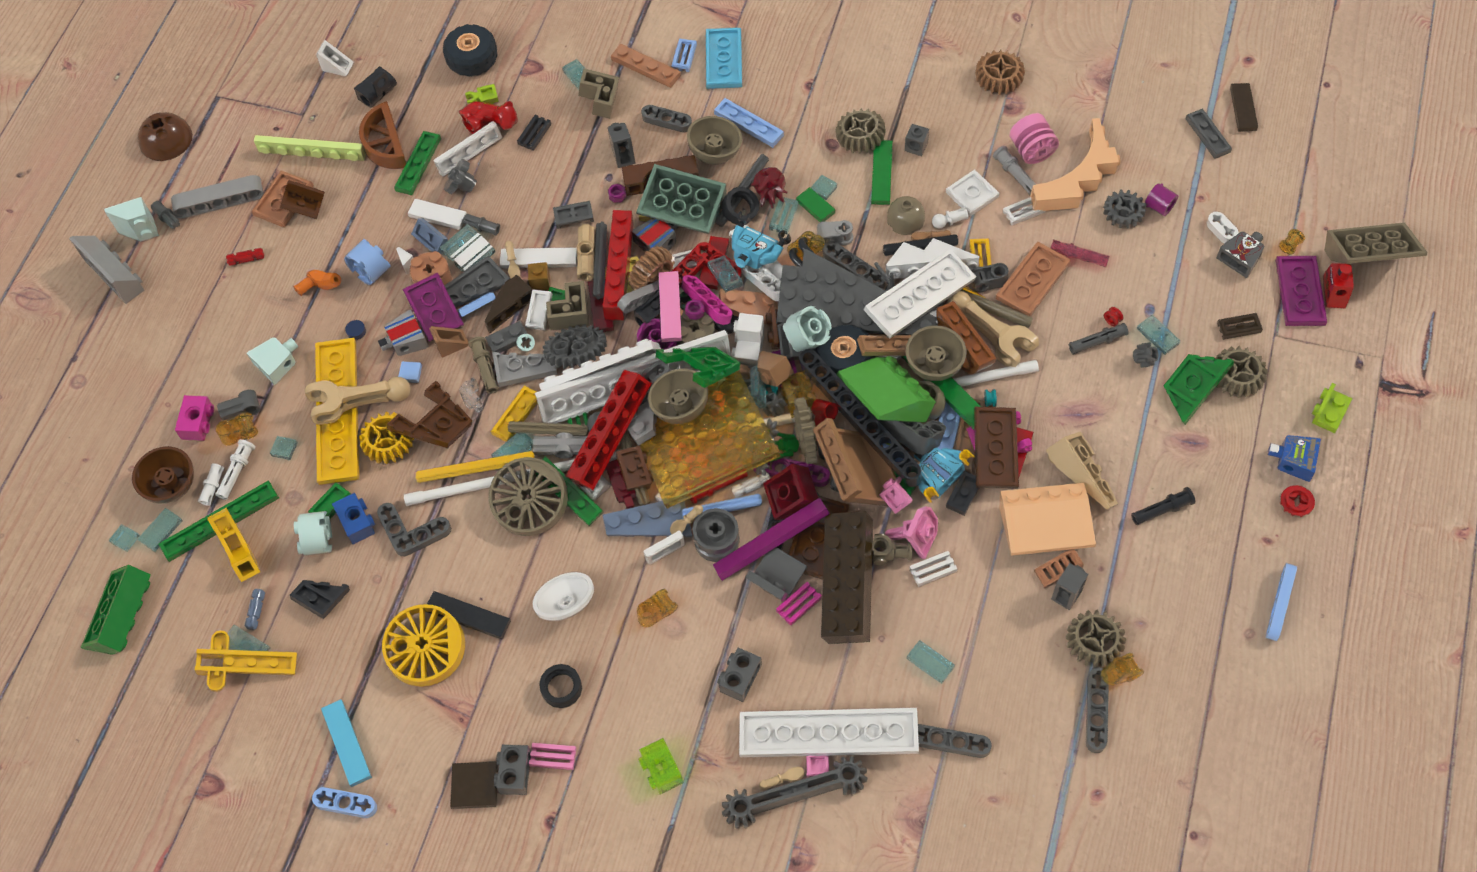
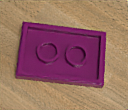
[402,272,464,342]

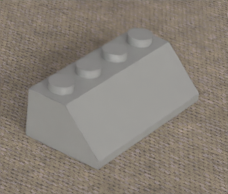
[69,236,144,304]

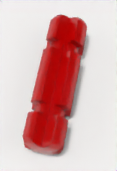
[226,248,264,266]

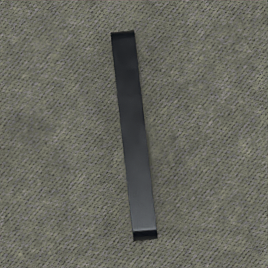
[799,349,922,487]

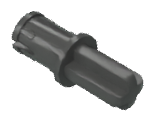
[151,201,180,229]
[463,214,500,236]

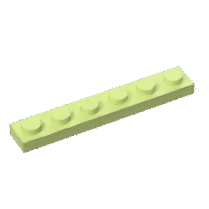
[254,135,366,161]

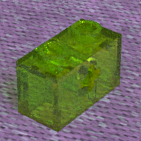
[638,738,684,795]

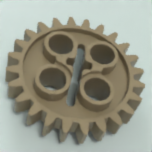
[793,397,818,464]

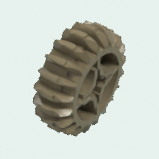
[836,108,886,153]
[1215,345,1268,398]
[1066,609,1126,668]

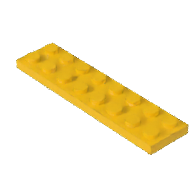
[315,338,359,485]

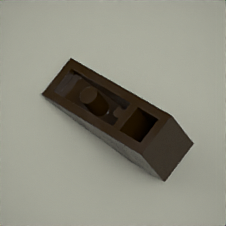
[485,275,532,333]

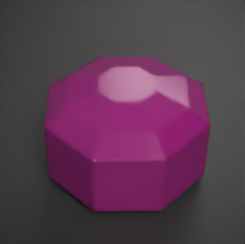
[608,184,626,203]
[685,299,705,320]

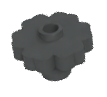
[444,159,477,195]

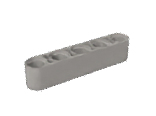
[171,175,264,218]

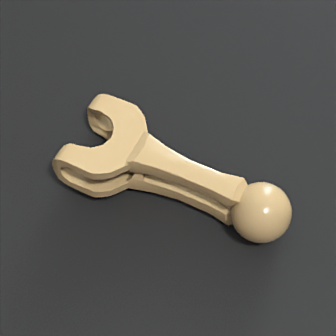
[947,291,1039,367]
[305,376,411,424]

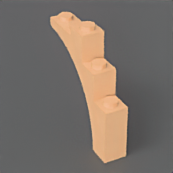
[1030,118,1120,211]

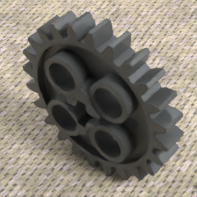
[543,324,607,369]

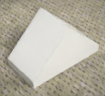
[316,40,354,76]

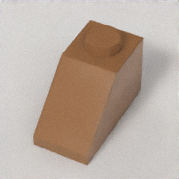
[757,351,794,387]

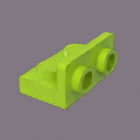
[1312,383,1352,433]

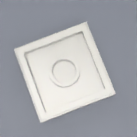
[946,169,1000,217]

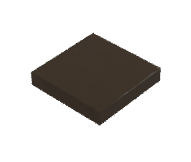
[450,761,497,809]

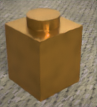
[528,262,551,291]

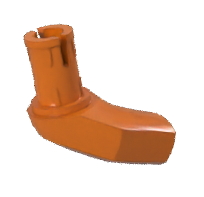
[293,270,342,296]

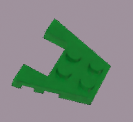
[655,347,740,388]

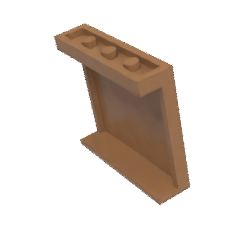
[813,418,897,507]

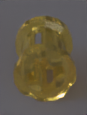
[1279,229,1305,255]

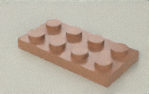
[996,241,1071,316]

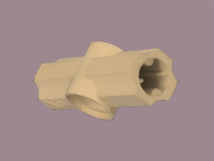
[577,224,595,281]

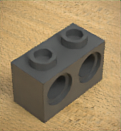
[1051,563,1089,610]
[717,647,762,702]
[494,744,531,795]

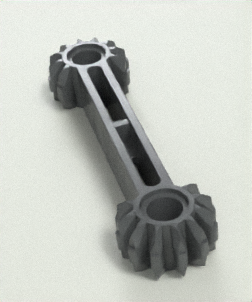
[722,756,868,828]

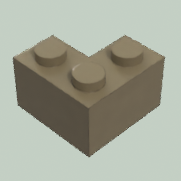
[578,69,619,119]
[546,281,589,331]

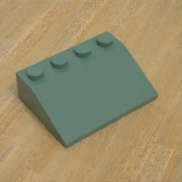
[636,164,727,234]

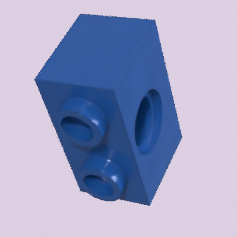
[332,493,375,544]

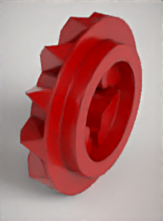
[1280,485,1315,517]

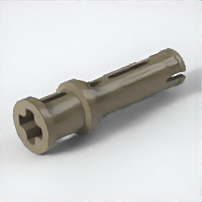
[468,336,499,394]

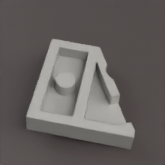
[627,401,657,446]

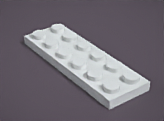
[864,249,976,339]
[539,339,661,391]

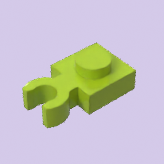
[465,84,499,104]

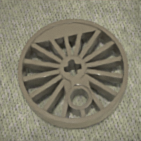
[488,457,568,536]

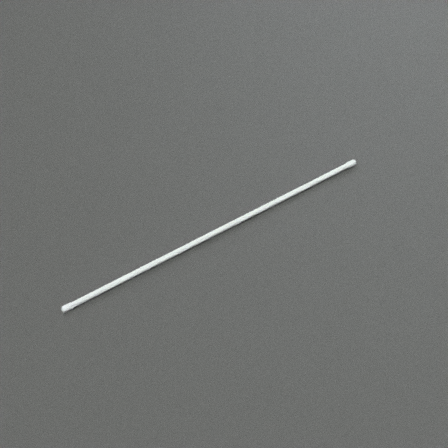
[404,360,1039,506]

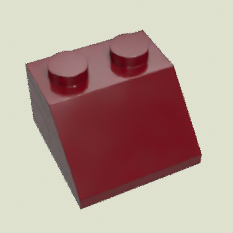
[763,464,818,520]

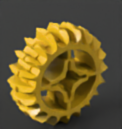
[359,411,414,465]

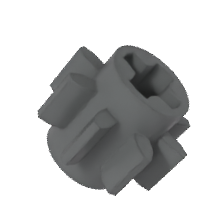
[1133,342,1159,368]
[761,393,787,417]

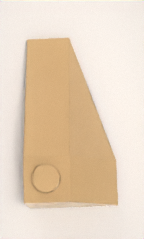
[1046,431,1118,509]

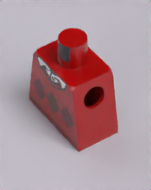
[1323,263,1354,309]

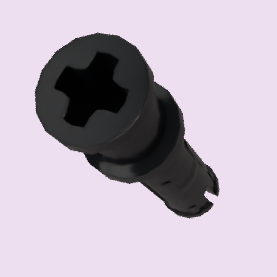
[1131,487,1196,525]

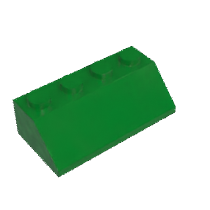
[81,565,151,655]

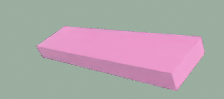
[659,271,682,342]

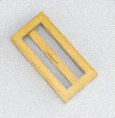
[969,238,991,273]

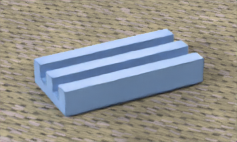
[671,38,697,72]
[457,292,496,317]

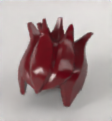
[751,167,788,209]

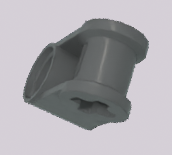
[971,263,1009,293]

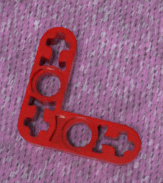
[671,242,742,288]

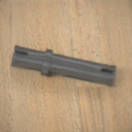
[1068,323,1129,355]

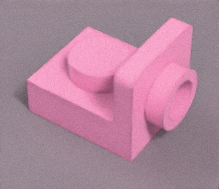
[879,476,913,514]

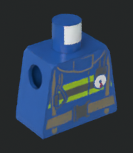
[1267,435,1321,482]

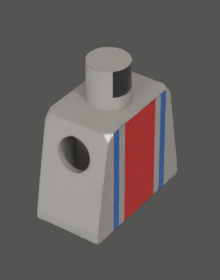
[378,310,428,356]

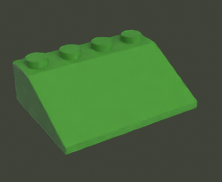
[837,356,936,422]

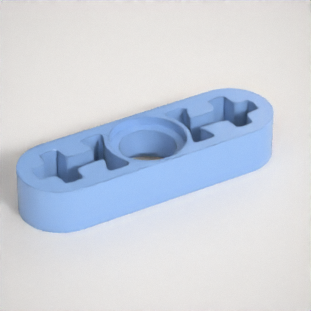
[312,787,377,818]

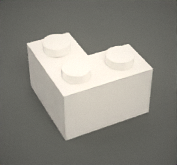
[731,313,764,369]

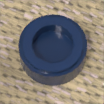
[345,320,366,340]

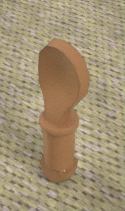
[911,230,951,240]

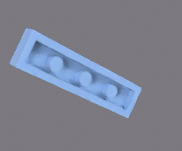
[714,98,784,148]

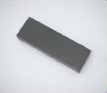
[1185,108,1232,159]

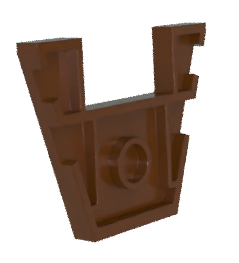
[387,381,472,449]

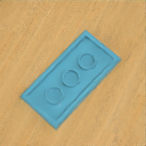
[706,28,742,89]

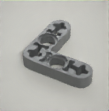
[377,503,452,557]

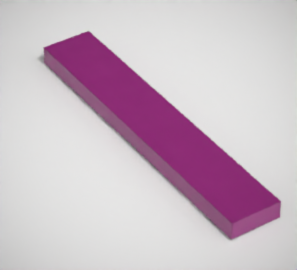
[713,498,829,581]

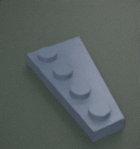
[603,496,693,537]

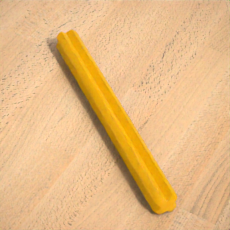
[416,451,535,483]

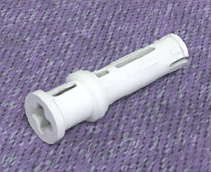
[215,439,256,500]

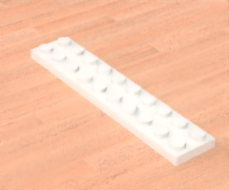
[535,330,731,423]

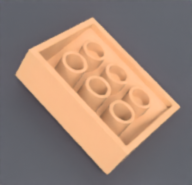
[999,483,1096,556]

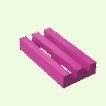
[776,582,822,626]

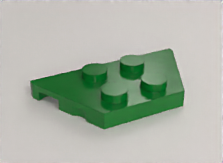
[1164,354,1234,425]

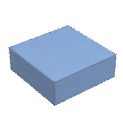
[398,361,422,383]

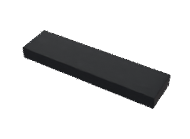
[427,591,511,640]

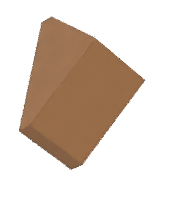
[429,326,468,358]

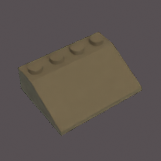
[1324,223,1428,264]

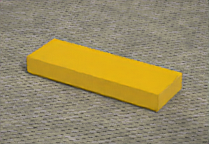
[491,386,537,443]

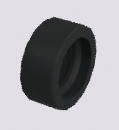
[721,187,759,225]
[539,664,582,708]

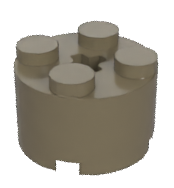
[677,311,715,345]

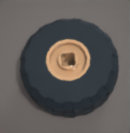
[443,24,498,77]
[816,325,876,384]

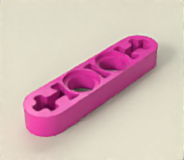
[681,275,732,325]

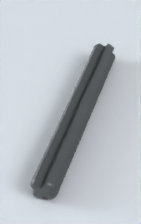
[715,154,769,227]
[593,221,607,300]

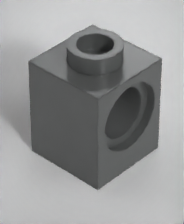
[905,124,929,156]

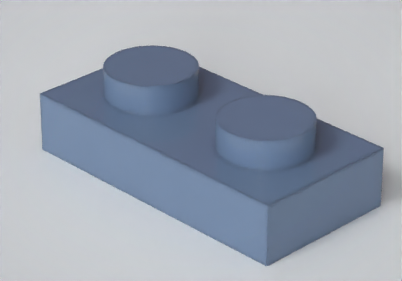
[411,218,448,254]

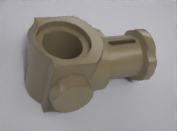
[872,534,912,566]

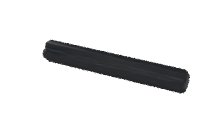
[883,234,958,256]

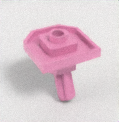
[885,506,938,559]

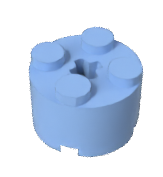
[344,239,391,285]

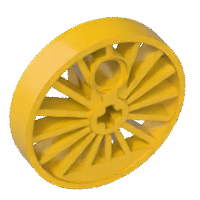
[382,604,465,687]

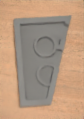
[492,352,557,387]

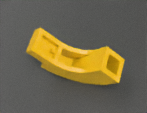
[207,508,260,582]

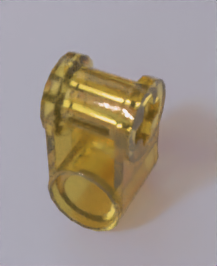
[787,231,825,261]
[215,412,258,446]
[637,589,678,627]
[1101,653,1144,686]

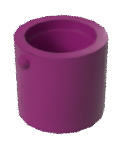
[1145,183,1179,216]

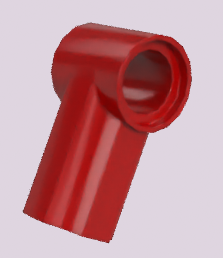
[811,399,838,440]

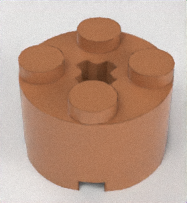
[410,251,452,286]

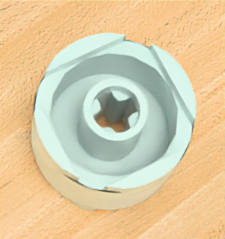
[783,306,831,352]
[294,511,332,555]

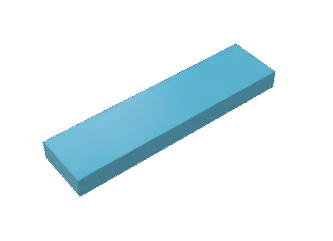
[321,699,372,787]

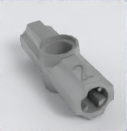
[533,432,587,459]

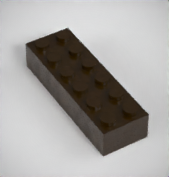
[821,511,873,644]

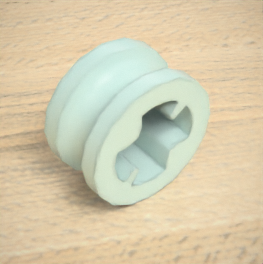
[516,334,535,351]

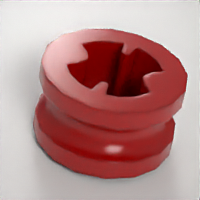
[1103,307,1124,327]

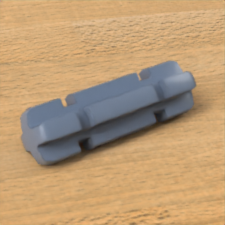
[245,589,265,630]

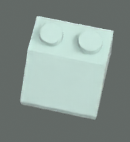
[104,197,159,242]

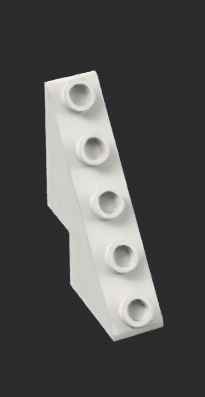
[885,238,979,279]

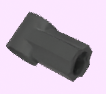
[217,390,260,421]

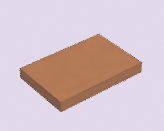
[252,170,314,228]

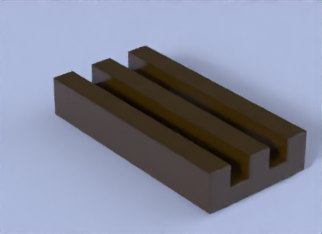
[1217,313,1263,340]

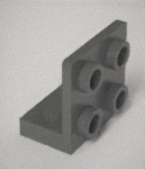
[745,547,807,602]

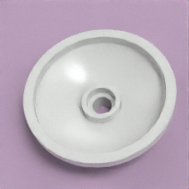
[533,572,594,621]

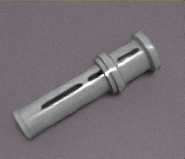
[993,146,1036,195]

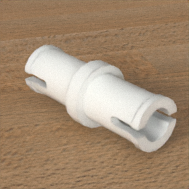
[198,463,224,506]

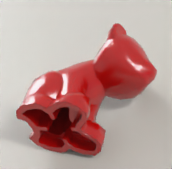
[459,101,518,134]

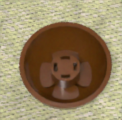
[138,112,193,161]
[132,446,194,504]

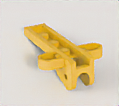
[194,630,297,692]

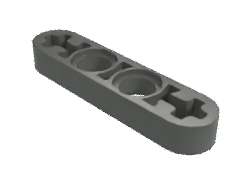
[823,241,885,289]
[1086,667,1109,753]
[918,724,992,758]

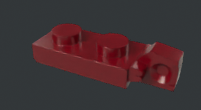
[606,459,637,509]

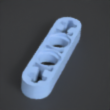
[1266,563,1297,641]

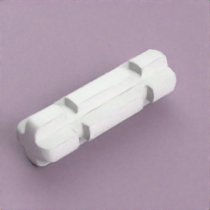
[732,472,770,498]

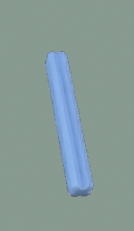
[682,494,762,519]

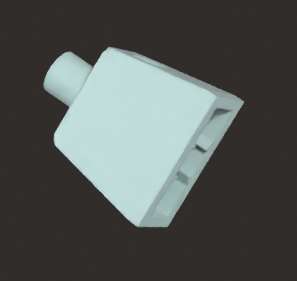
[247,338,298,385]

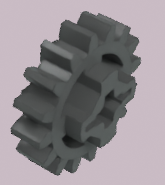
[1103,189,1146,229]

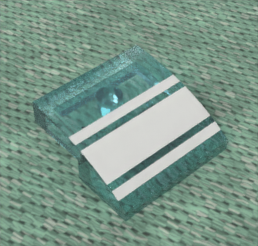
[440,224,496,272]

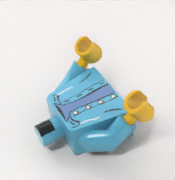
[914,448,975,503]

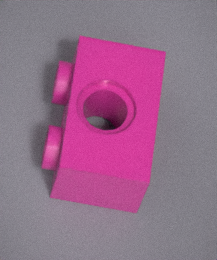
[175,395,214,441]

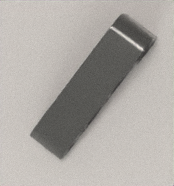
[866,407,946,455]

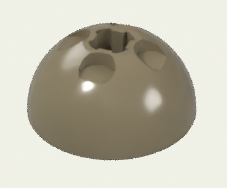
[687,116,742,165]
[906,326,966,381]
[648,368,708,424]

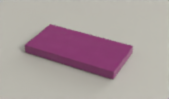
[1275,256,1327,326]

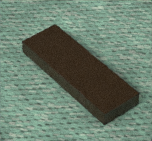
[1230,83,1258,132]

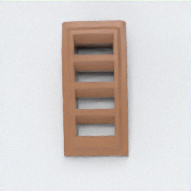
[1034,549,1084,588]

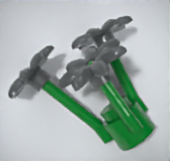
[747,418,799,476]

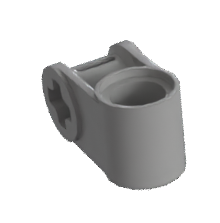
[817,220,854,247]

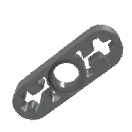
[641,105,692,133]

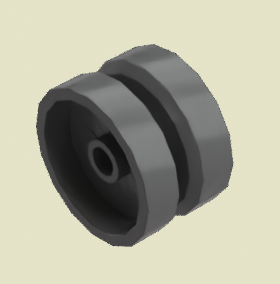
[692,508,740,562]

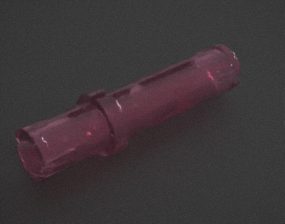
[1051,239,1110,268]

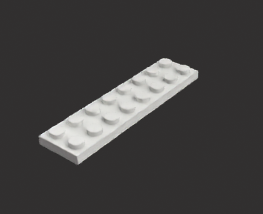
[739,708,919,757]

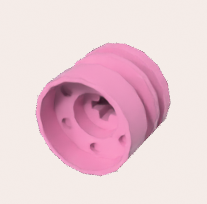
[1009,113,1059,164]

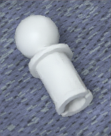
[932,207,969,229]

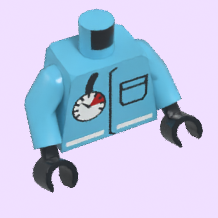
[731,211,791,269]

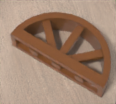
[359,101,406,169]
[936,301,996,374]

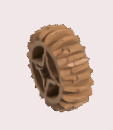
[975,49,1025,95]
[628,246,675,290]

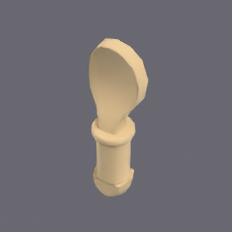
[505,240,521,278]
[670,505,703,534]
[759,767,805,790]

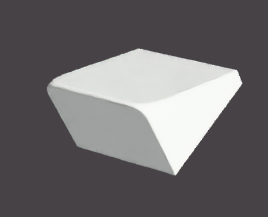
[396,247,413,275]
[580,475,611,500]

